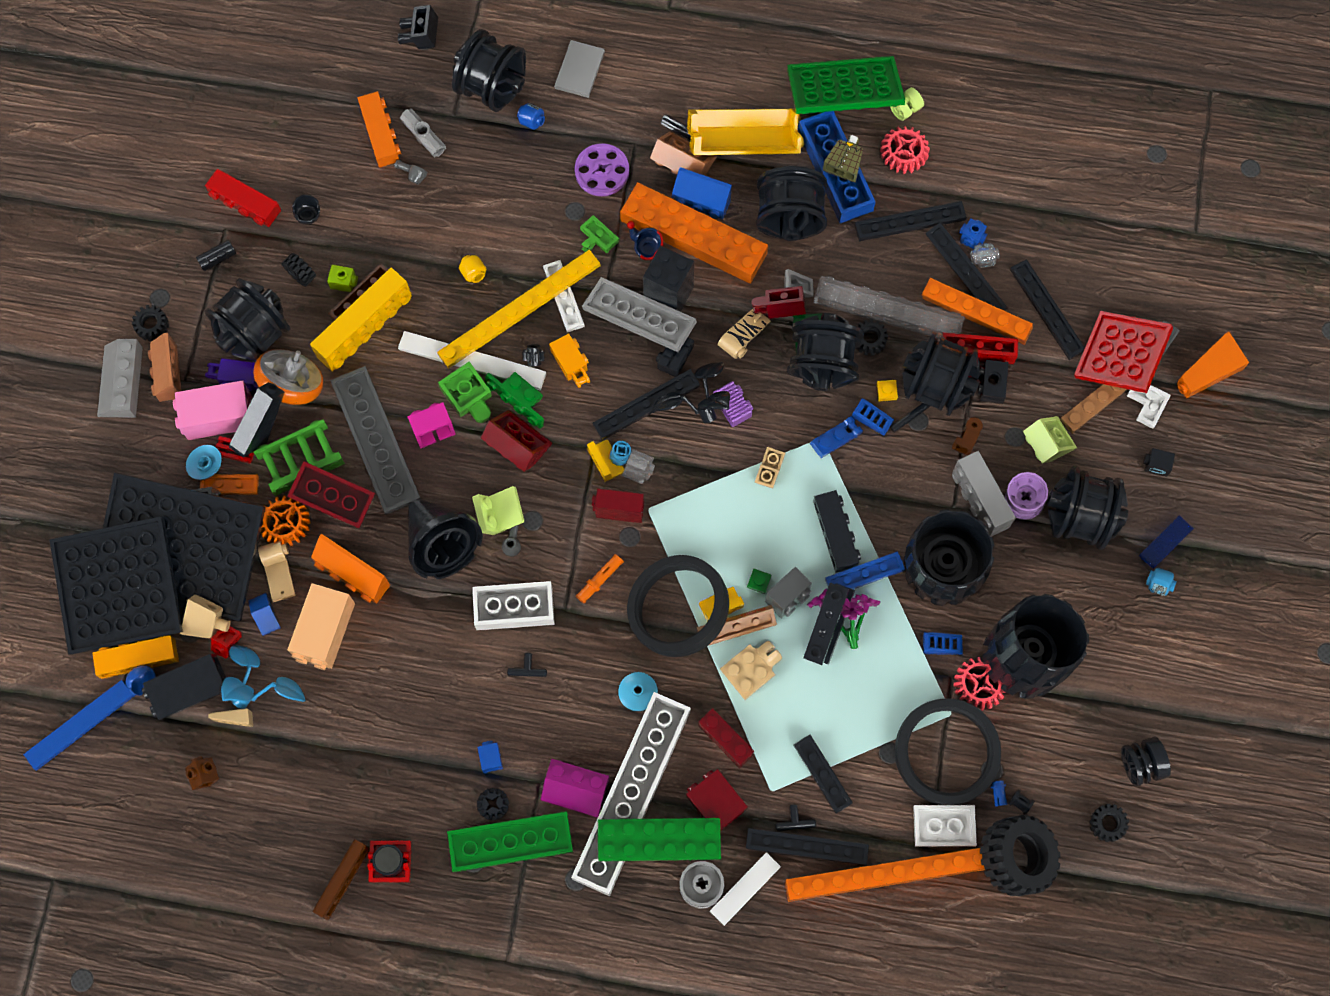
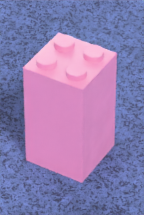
[173,381,252,440]

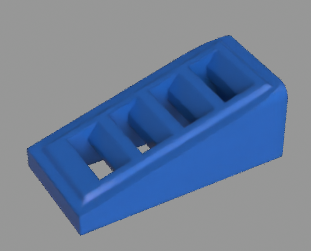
[852,398,894,436]
[923,632,963,655]

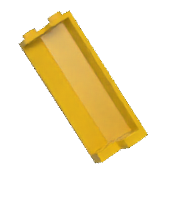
[687,108,804,155]

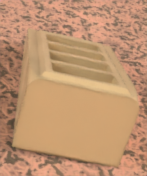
[208,708,253,727]

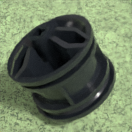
[452,29,526,112]
[756,166,827,241]
[204,278,291,362]
[787,313,864,391]
[903,331,980,416]
[1047,466,1129,550]

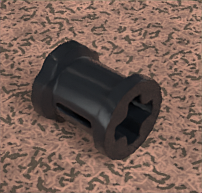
[1008,789,1035,815]

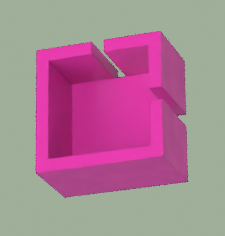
[407,402,456,449]

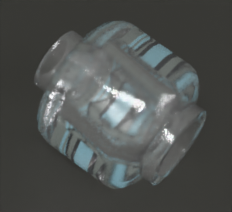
[971,243,1000,268]

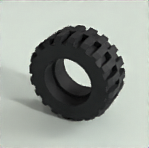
[980,815,1061,896]

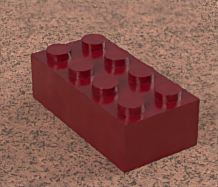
[287,461,376,529]

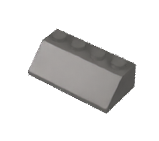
[97,339,143,418]

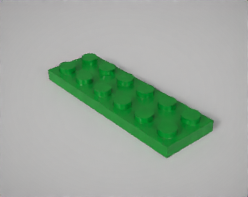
[447,811,573,873]
[598,818,721,862]

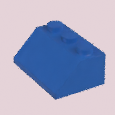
[672,167,732,220]

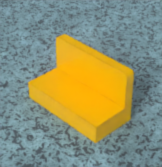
[587,440,625,482]
[699,587,744,622]

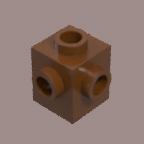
[185,757,219,790]

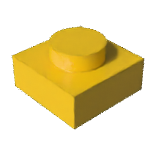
[877,380,898,401]

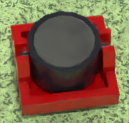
[367,841,412,883]

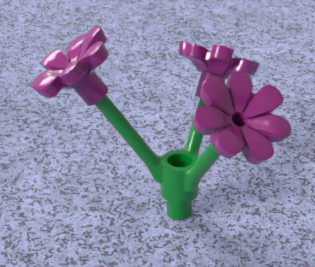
[807,588,881,649]

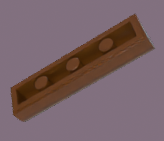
[328,264,389,321]
[312,839,370,920]

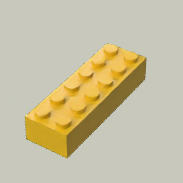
[310,267,412,372]

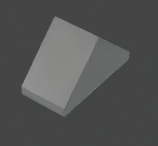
[784,269,813,298]

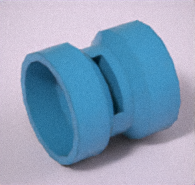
[609,441,631,466]

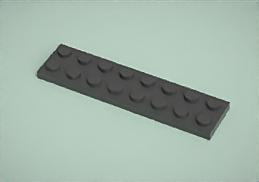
[330,366,421,514]

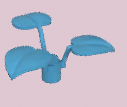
[221,645,305,709]

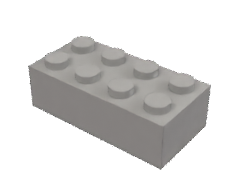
[952,451,1016,537]

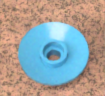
[186,445,222,480]
[618,672,658,711]

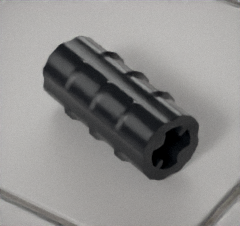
[196,240,236,271]

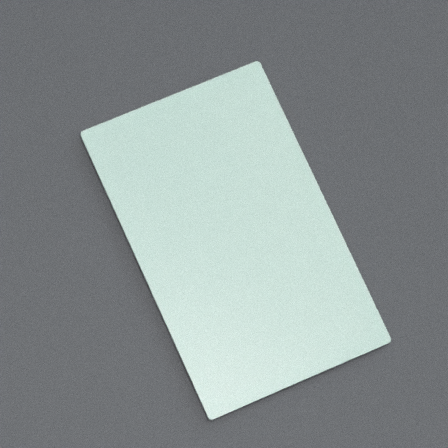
[648,442,951,791]

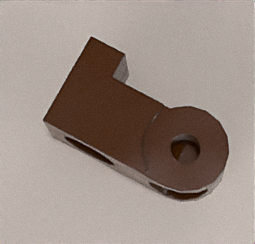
[952,417,983,456]

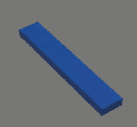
[23,680,134,771]

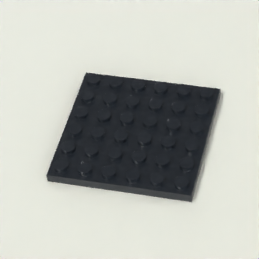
[49,517,183,655]

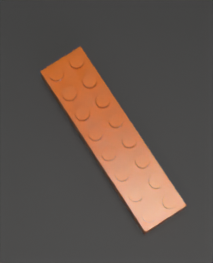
[620,182,768,284]

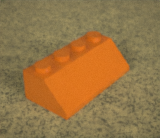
[311,534,390,604]

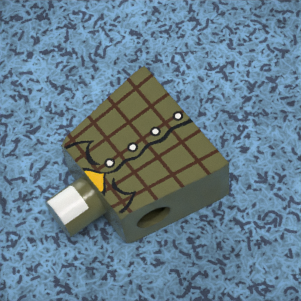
[823,135,863,182]

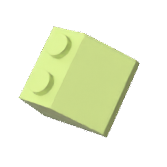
[1023,416,1077,463]

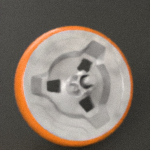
[253,349,323,405]

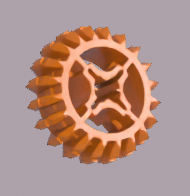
[260,496,311,546]

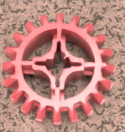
[880,125,930,174]
[953,657,1006,711]

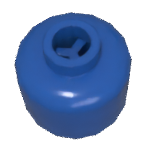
[517,103,545,130]

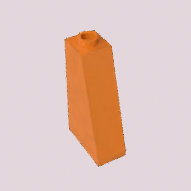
[1177,332,1249,399]

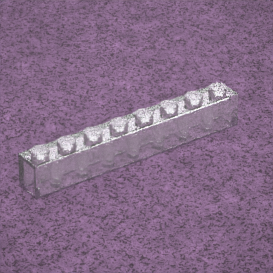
[814,276,965,339]

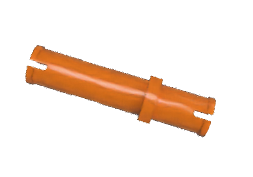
[575,554,624,604]

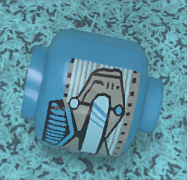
[1146,568,1177,596]

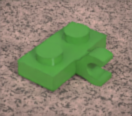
[580,215,619,253]

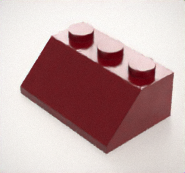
[481,410,552,472]

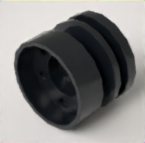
[1121,737,1171,787]

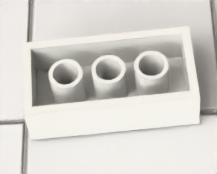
[473,581,555,630]

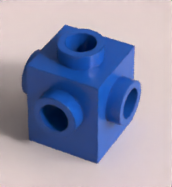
[959,218,988,250]

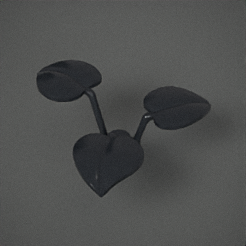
[652,362,730,423]

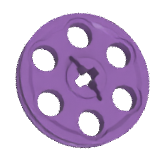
[575,144,629,197]

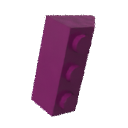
[541,759,610,818]

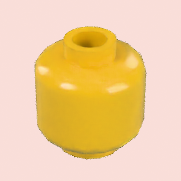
[459,255,486,283]

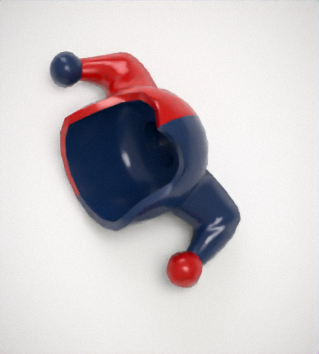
[627,221,677,261]

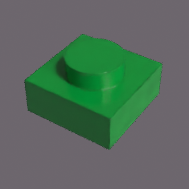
[747,568,772,594]

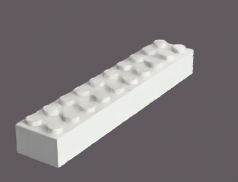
[571,692,691,896]

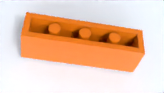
[357,91,401,168]

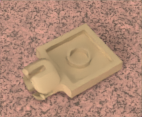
[720,641,782,700]

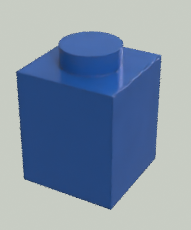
[477,741,503,773]

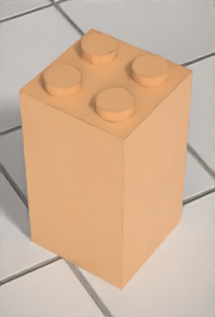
[287,583,355,670]

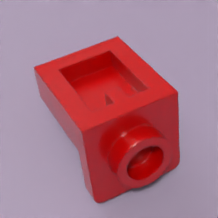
[211,626,242,659]

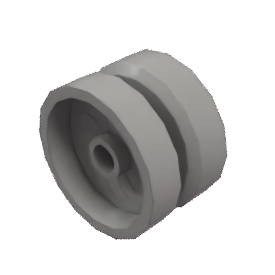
[679,861,724,909]

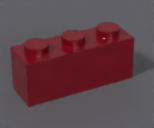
[698,708,754,769]

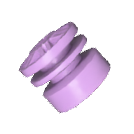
[1005,472,1048,520]

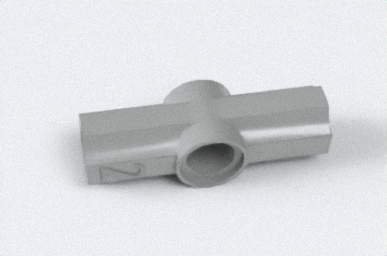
[400,108,446,157]

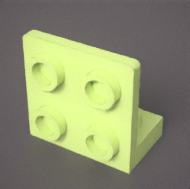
[472,486,524,535]

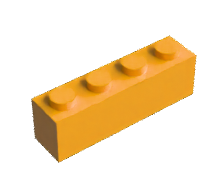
[93,635,179,679]

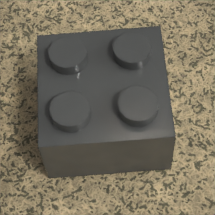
[765,567,812,618]

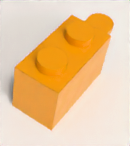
[549,334,590,388]

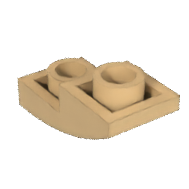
[755,447,785,489]

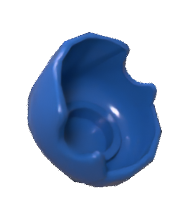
[125,665,156,695]

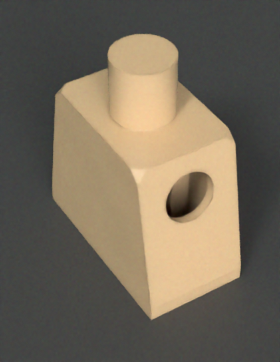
[180,595,230,638]

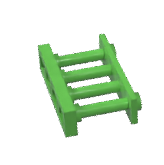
[253,419,345,496]

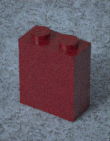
[592,488,644,523]
[686,769,748,831]

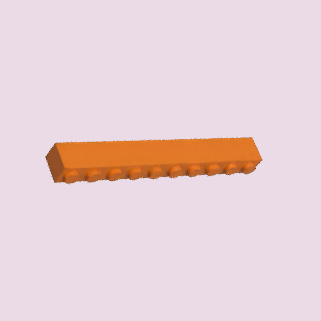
[785,848,985,902]

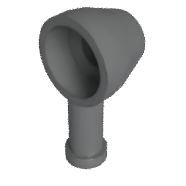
[394,159,428,185]
[502,524,521,557]

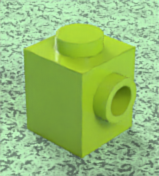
[327,265,358,292]

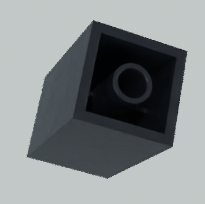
[643,245,694,312]
[142,654,226,720]

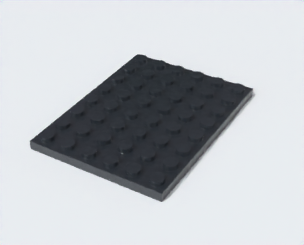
[103,473,265,621]

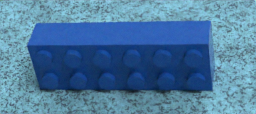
[798,111,876,223]

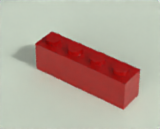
[205,169,281,227]
[941,332,1018,365]

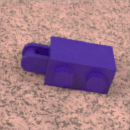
[205,358,258,392]

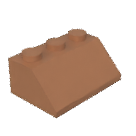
[650,131,717,176]
[148,333,182,402]

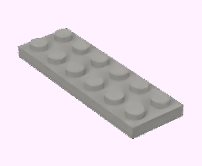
[582,277,697,352]

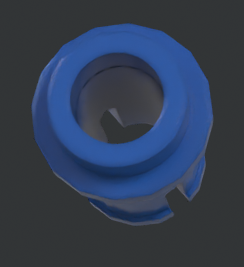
[990,781,1008,806]

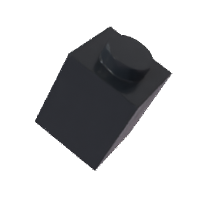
[1143,448,1175,477]

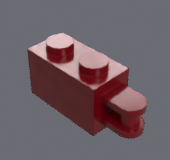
[751,286,806,319]

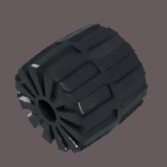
[903,509,995,606]
[982,594,1089,699]

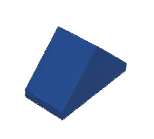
[248,593,281,636]

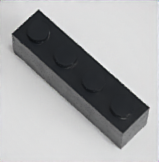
[813,490,861,573]

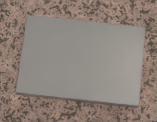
[555,40,605,98]

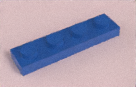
[825,551,905,589]

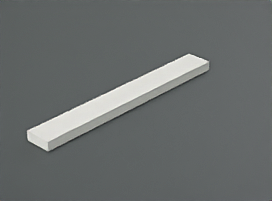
[398,331,546,391]

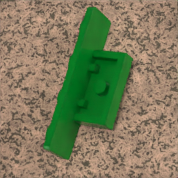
[485,372,544,429]

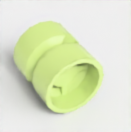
[890,87,924,121]

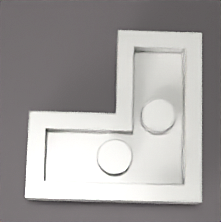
[1127,385,1171,429]

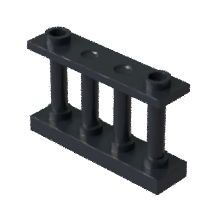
[803,583,855,665]

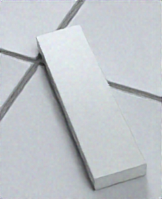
[543,260,585,333]
[710,852,781,926]

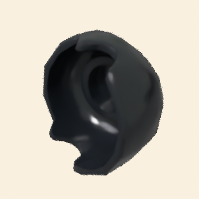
[292,194,320,224]

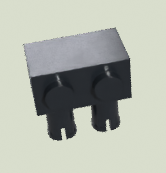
[397,5,439,49]

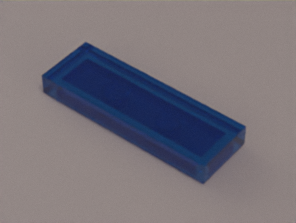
[1139,515,1194,569]

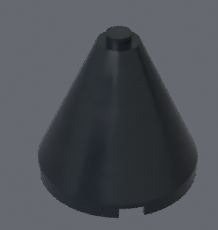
[408,499,483,579]

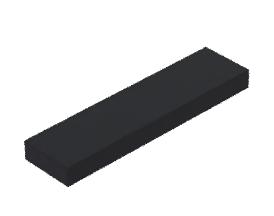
[793,734,853,814]

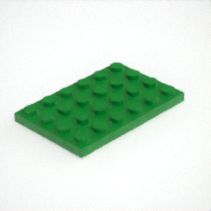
[787,56,905,114]

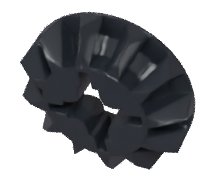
[477,788,509,820]

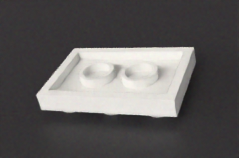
[913,805,977,847]

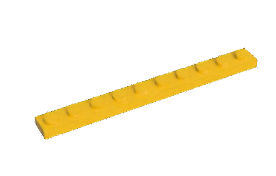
[437,250,600,369]

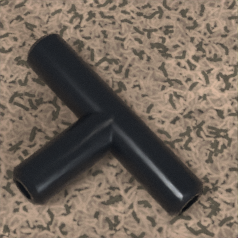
[507,653,547,677]
[775,804,816,831]

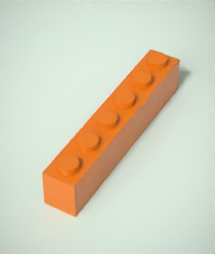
[922,278,1033,345]

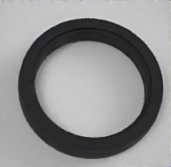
[627,555,729,657]
[895,699,1001,805]

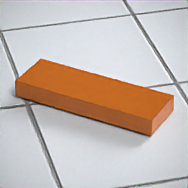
[200,474,259,495]

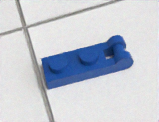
[810,416,863,458]

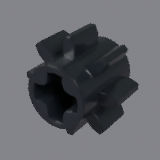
[522,344,545,366]

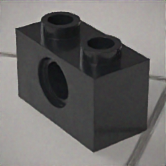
[978,360,1009,404]

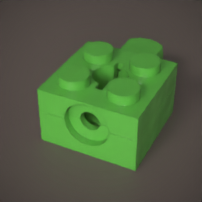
[438,362,492,423]

